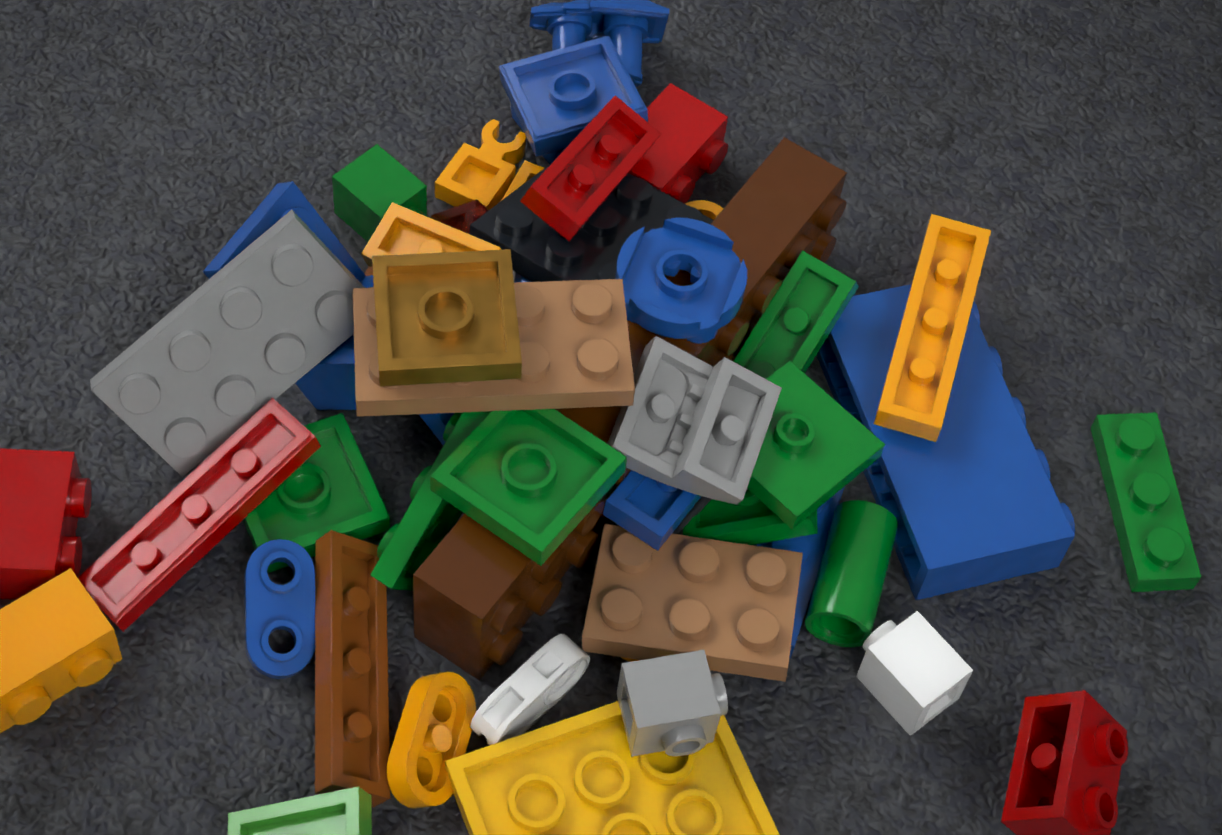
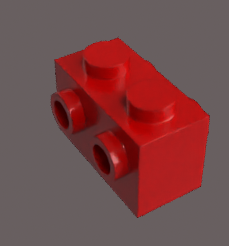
[1001,690,1128,835]

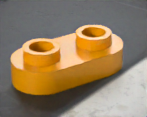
[387,672,476,808]

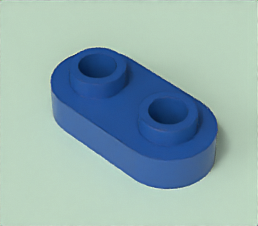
[244,539,316,679]

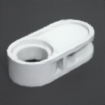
[470,634,590,745]

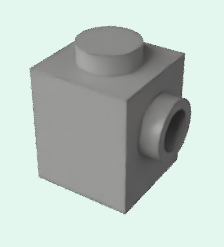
[616,650,728,757]

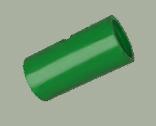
[805,500,898,647]

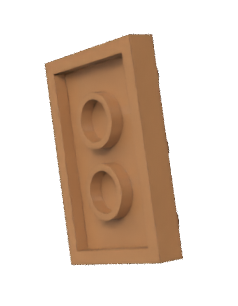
[582,524,803,682]

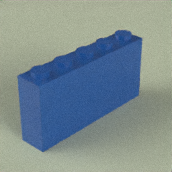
[816,284,1075,601]

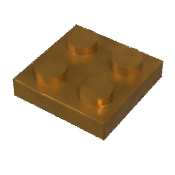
[372,249,522,387]

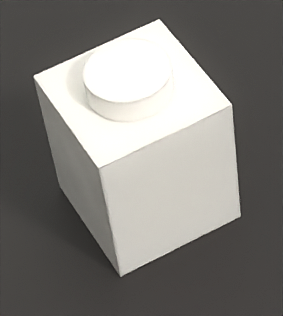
[856,611,973,736]

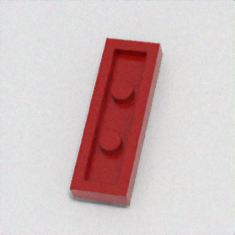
[520,95,662,241]

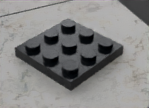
[469,161,713,322]

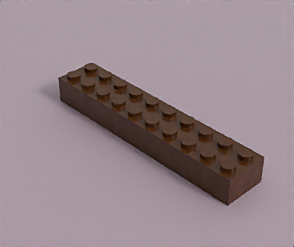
[413,137,847,681]

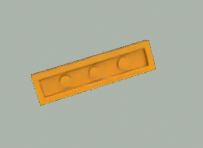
[873,214,991,442]

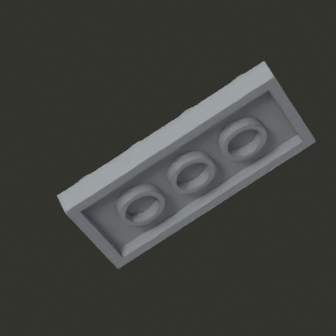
[90,209,365,477]

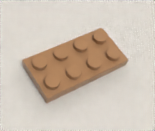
[353,279,635,417]

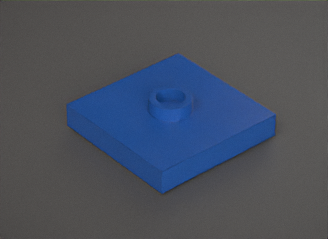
[499,36,648,157]

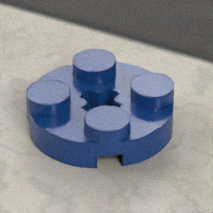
[615,217,747,344]

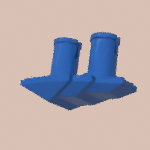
[529,0,669,87]

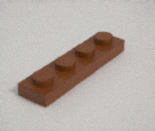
[315,530,390,808]

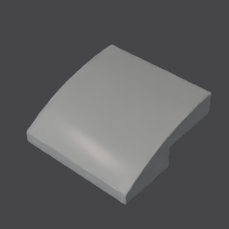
[607,336,782,505]

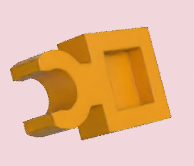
[435,119,526,218]

